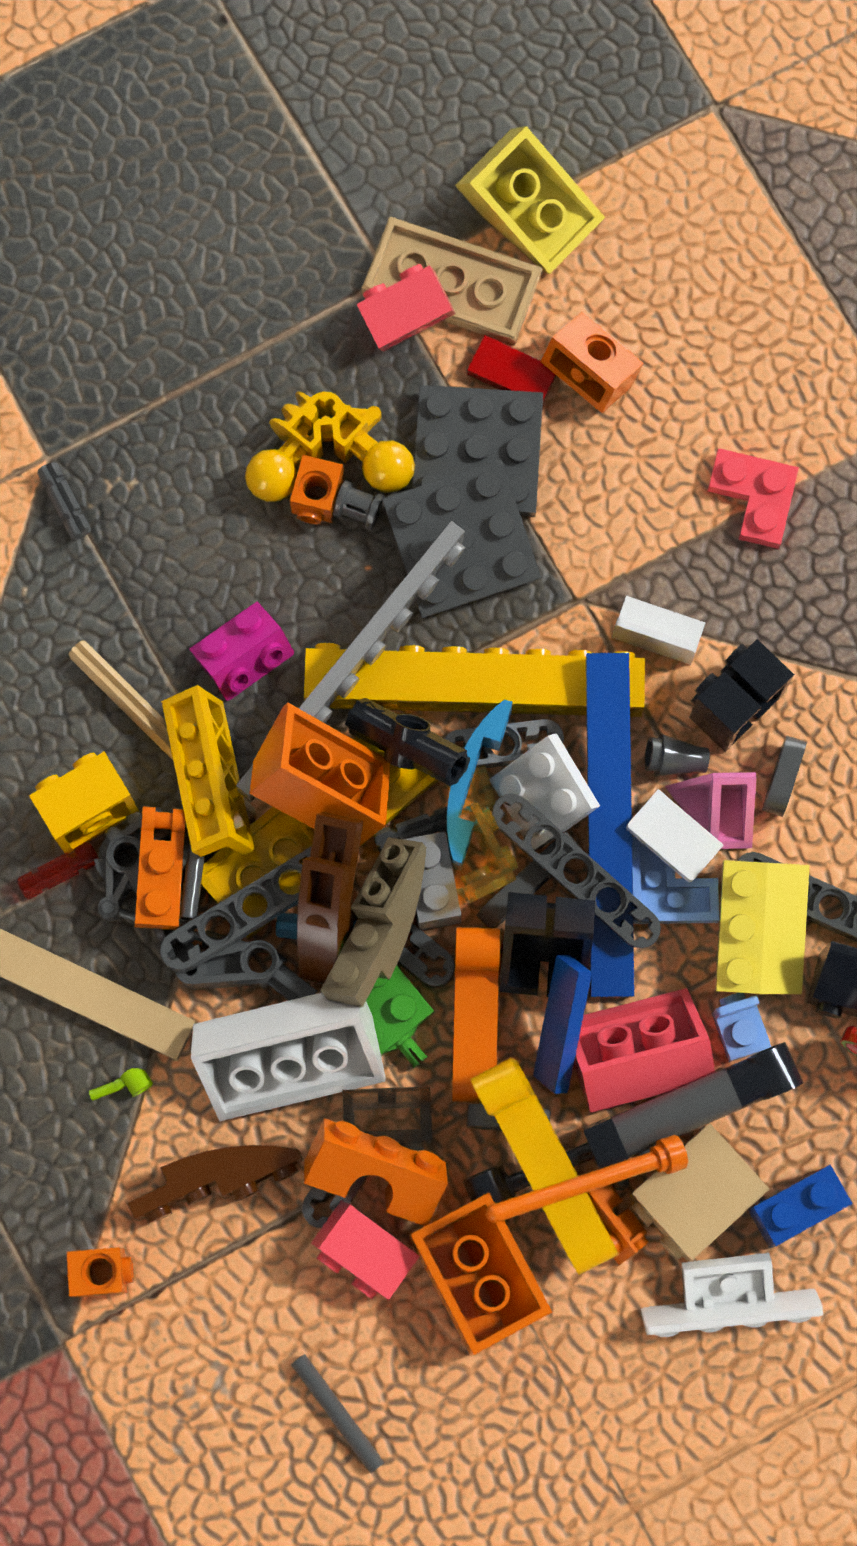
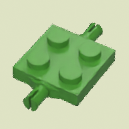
[321,965,435,1069]

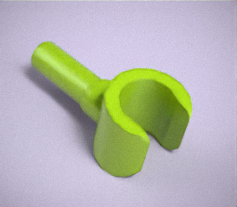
[89,1068,153,1101]

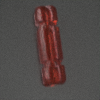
[17,842,99,899]

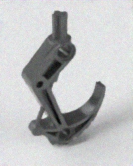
[94,807,317,1001]

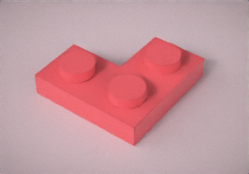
[708,448,799,549]

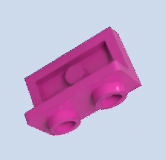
[189,601,294,701]

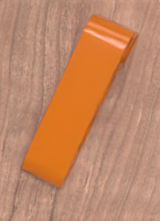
[452,927,500,1103]

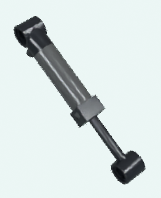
[463,1042,803,1204]

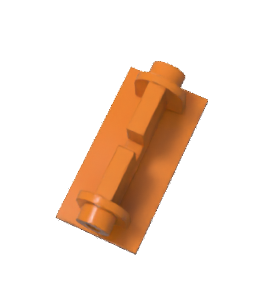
[587,1184,649,1265]

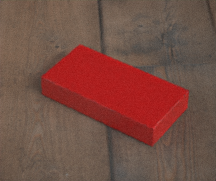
[467,335,557,403]

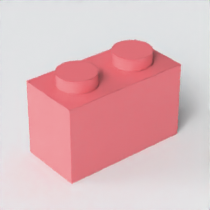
[357,264,456,352]
[311,1200,420,1300]

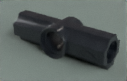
[345,698,470,786]

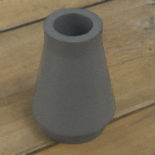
[644,734,710,776]

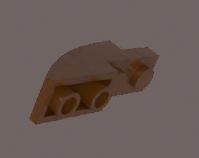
[297,812,363,984]
[127,1145,304,1225]

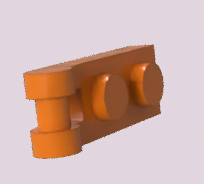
[134,806,185,930]

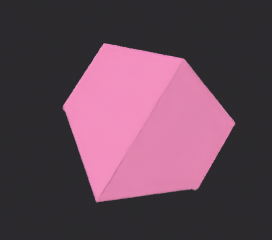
[665,772,757,849]

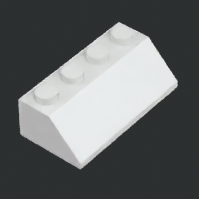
[191,993,385,1122]

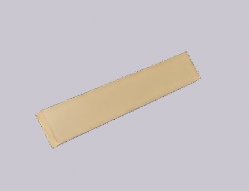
[0,929,197,1061]

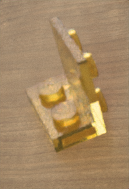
[456,802,518,904]

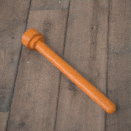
[486,1135,688,1223]

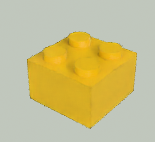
[29,751,139,855]

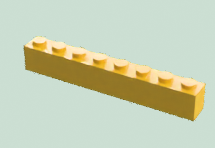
[304,643,645,717]

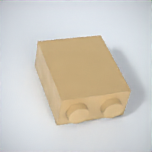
[629,1123,770,1262]

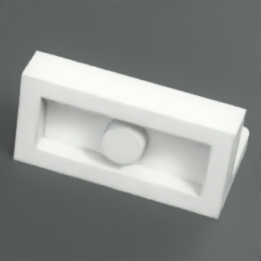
[612,596,705,665]
[626,789,723,882]

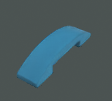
[446,699,513,871]

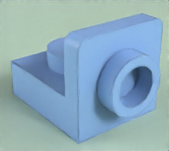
[712,993,772,1063]

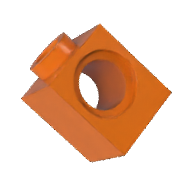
[290,455,344,525]
[67,1247,134,1298]

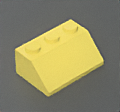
[715,860,810,994]

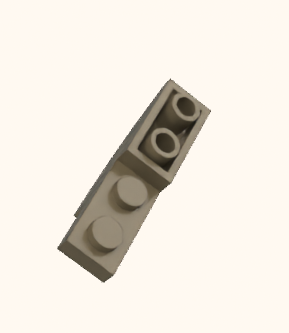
[320,837,426,1007]

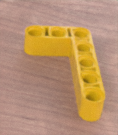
[471,1058,619,1275]

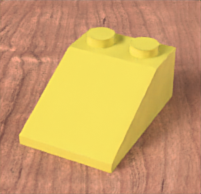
[455,126,605,274]

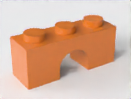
[304,1118,448,1226]

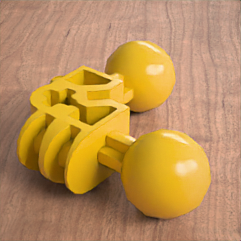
[245,391,415,502]

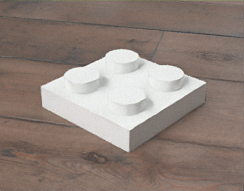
[489,733,600,851]

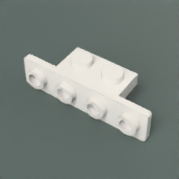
[641,1253,823,1337]

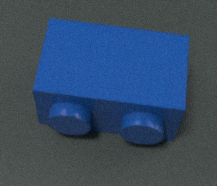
[748,1164,853,1249]

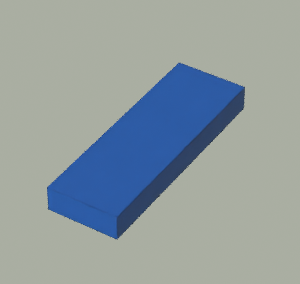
[533,955,592,1094]

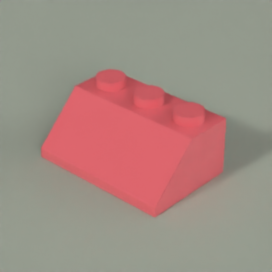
[574,988,715,1113]

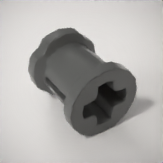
[332,481,385,530]

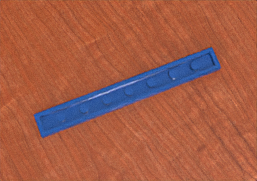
[586,653,634,997]

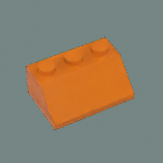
[249,703,391,846]
[409,1193,553,1356]

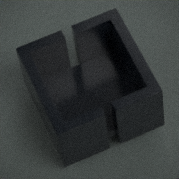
[689,639,794,752]
[499,892,595,997]

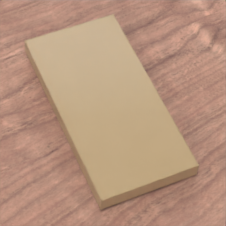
[362,216,543,345]

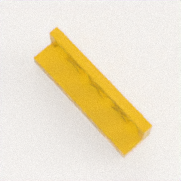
[161,685,255,857]

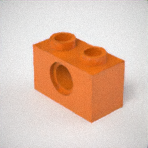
[540,311,644,414]

